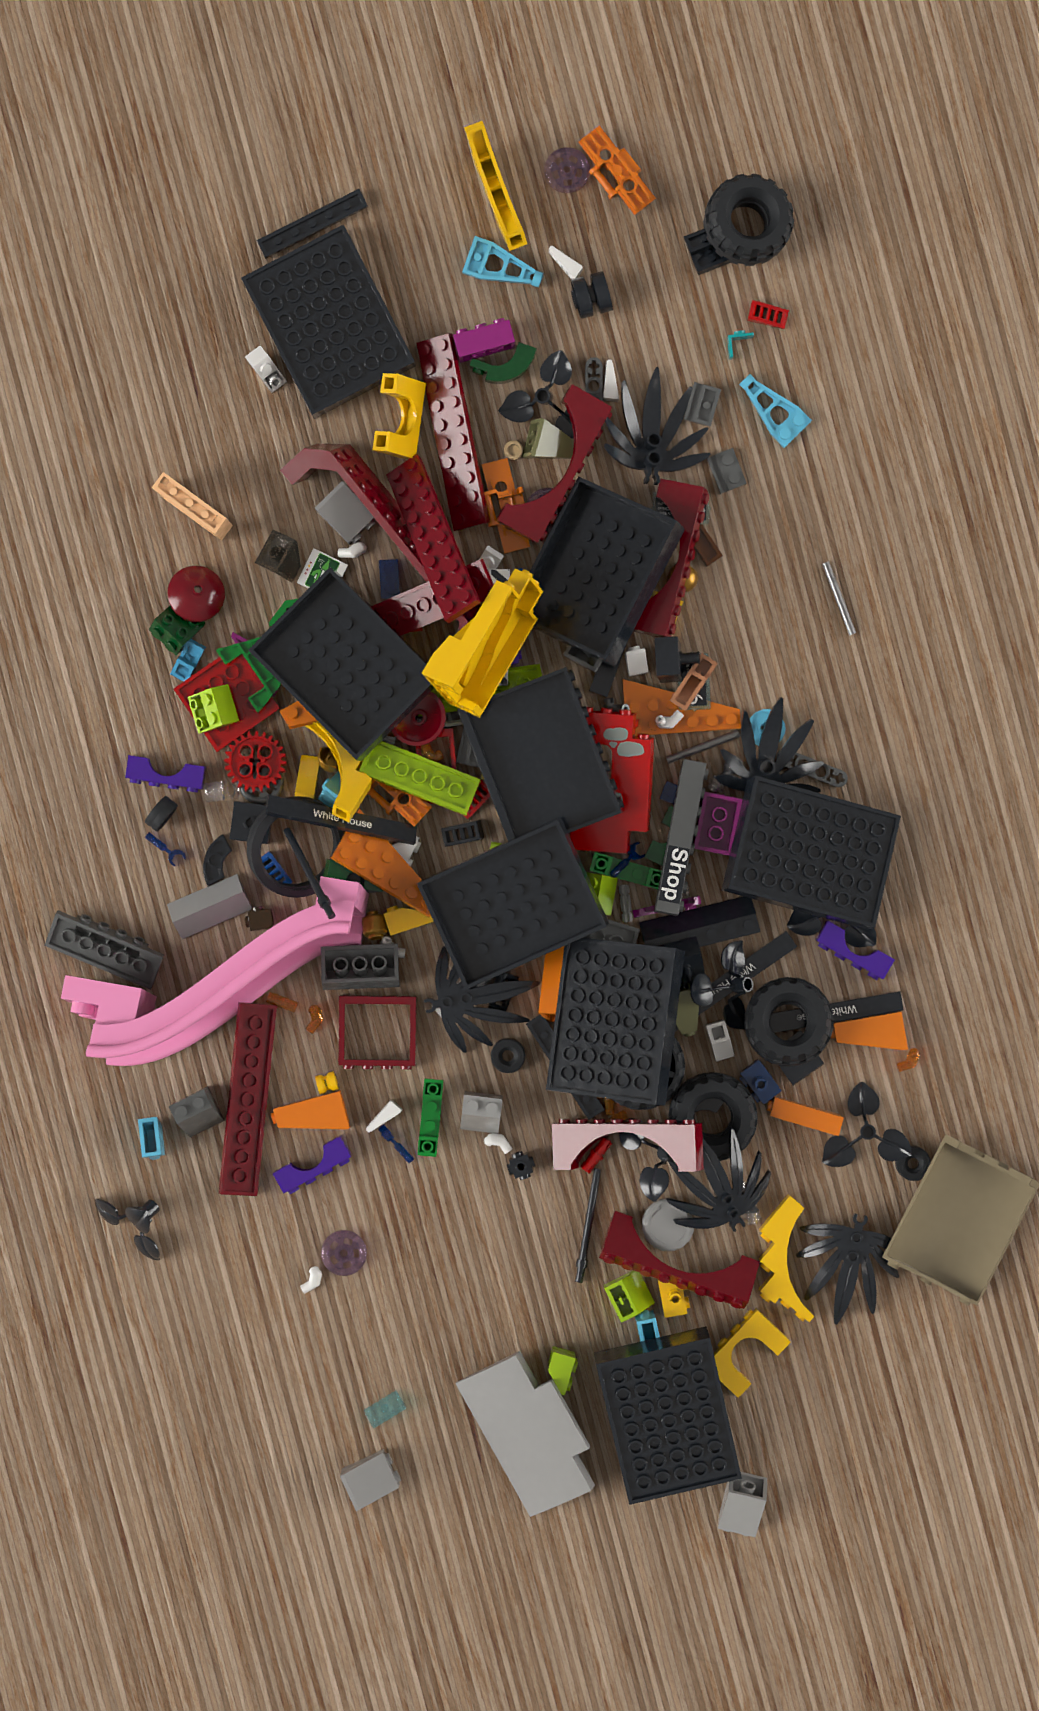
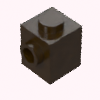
[245,906,274,931]

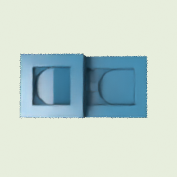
[170,639,206,682]

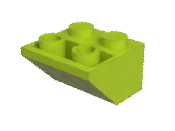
[188,684,239,734]
[586,872,618,916]
[604,1270,655,1323]
[548,1346,578,1395]

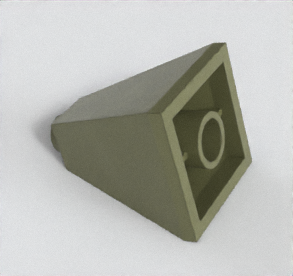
[522,418,574,459]
[676,983,699,1037]

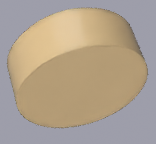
[504,441,523,460]

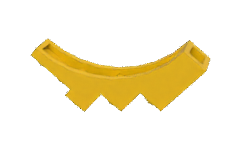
[464,121,527,251]
[305,722,372,822]
[759,1194,814,1322]

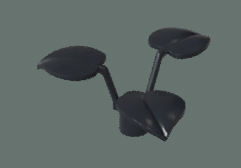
[498,350,573,439]
[787,910,877,948]
[690,940,753,1030]
[822,1082,912,1167]
[619,1118,683,1202]
[95,1198,160,1260]

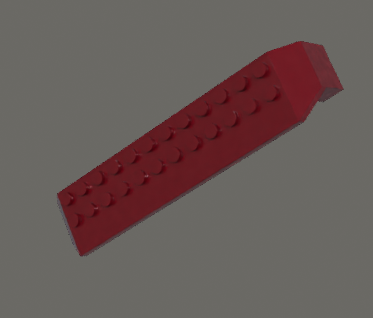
[280,443,481,631]

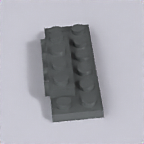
[44,910,165,990]

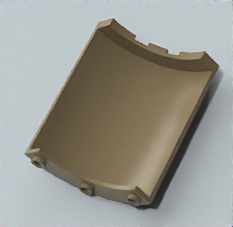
[882,1134,1039,1306]

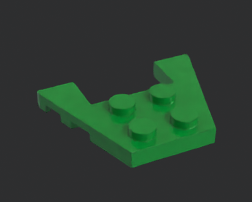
[216,637,281,713]

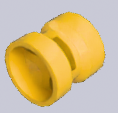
[315,1071,339,1094]

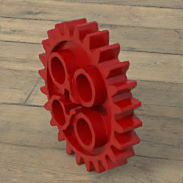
[224,731,287,794]

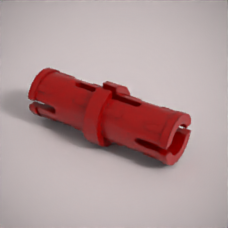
[580,1137,613,1174]

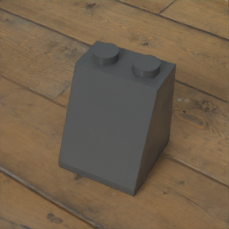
[169,1086,225,1137]

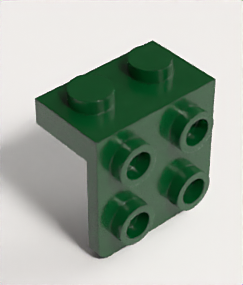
[148,606,205,656]

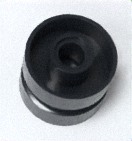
[571,271,613,319]

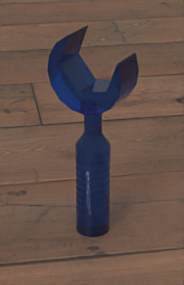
[145,832,186,866]
[610,842,645,878]
[378,1124,414,1163]

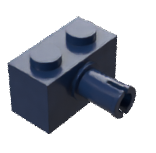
[739,1059,782,1105]

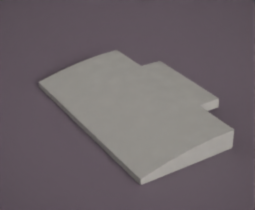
[455,1351,595,1517]

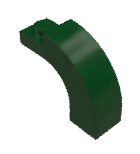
[470,342,537,384]

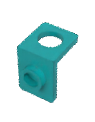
[727,330,754,360]

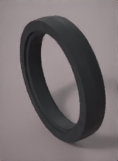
[246,796,345,898]

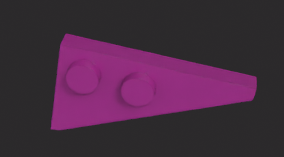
[632,896,701,918]

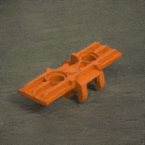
[578,125,656,215]
[481,458,530,554]
[367,779,432,827]

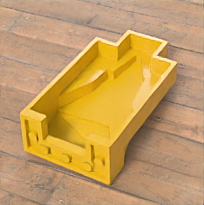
[422,569,543,718]

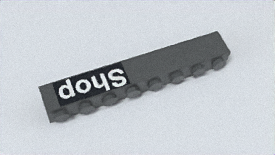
[654,759,709,916]

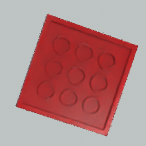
[173,654,280,752]

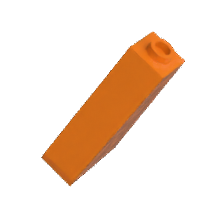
[538,946,564,1022]
[831,1011,908,1050]
[271,1090,351,1129]
[766,1096,844,1136]

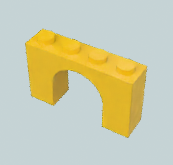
[373,373,426,459]
[714,1308,791,1398]

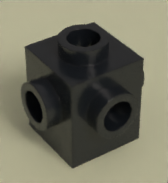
[507,1151,536,1180]

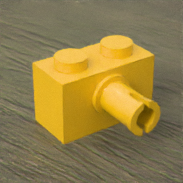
[657,1279,690,1318]

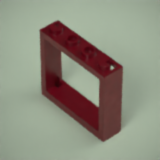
[338,995,417,1070]

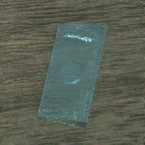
[364,1390,406,1429]

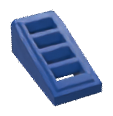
[261,851,293,884]

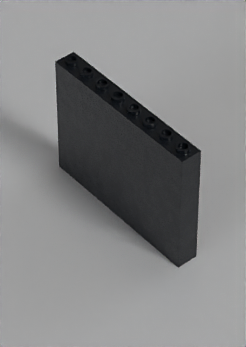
[457,667,625,841]

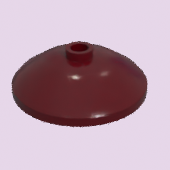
[167,566,225,622]
[392,692,446,746]

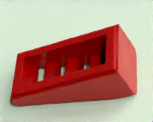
[747,300,789,329]
[463,779,491,820]

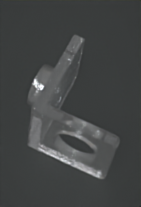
[204,780,240,802]

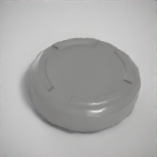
[642,1198,694,1251]

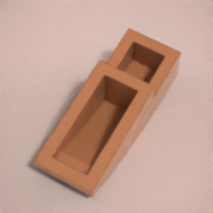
[670,653,718,711]

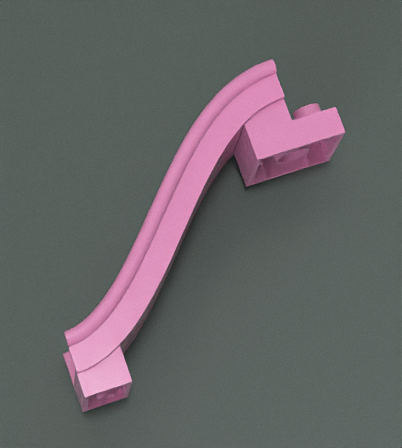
[61,876,369,1066]

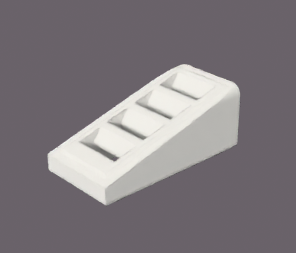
[549,246,583,279]
[603,360,619,402]
[366,1100,403,1132]

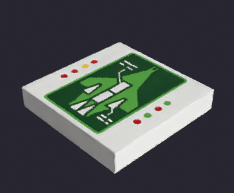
[297,548,348,588]

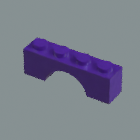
[125,755,206,793]
[816,921,895,980]
[273,1135,352,1194]

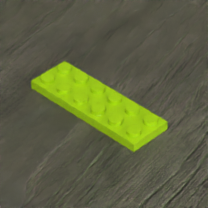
[359,741,481,816]

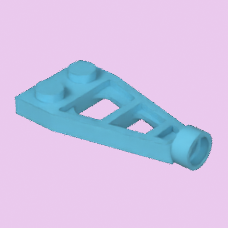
[462,236,544,288]
[739,374,812,448]

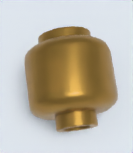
[362,911,388,940]

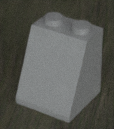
[315,481,376,545]
[460,1091,503,1134]
[340,1449,401,1511]
[718,1472,767,1537]

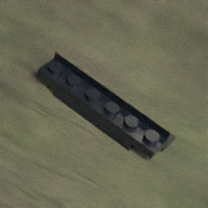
[639,896,760,947]

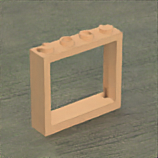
[152,472,233,541]

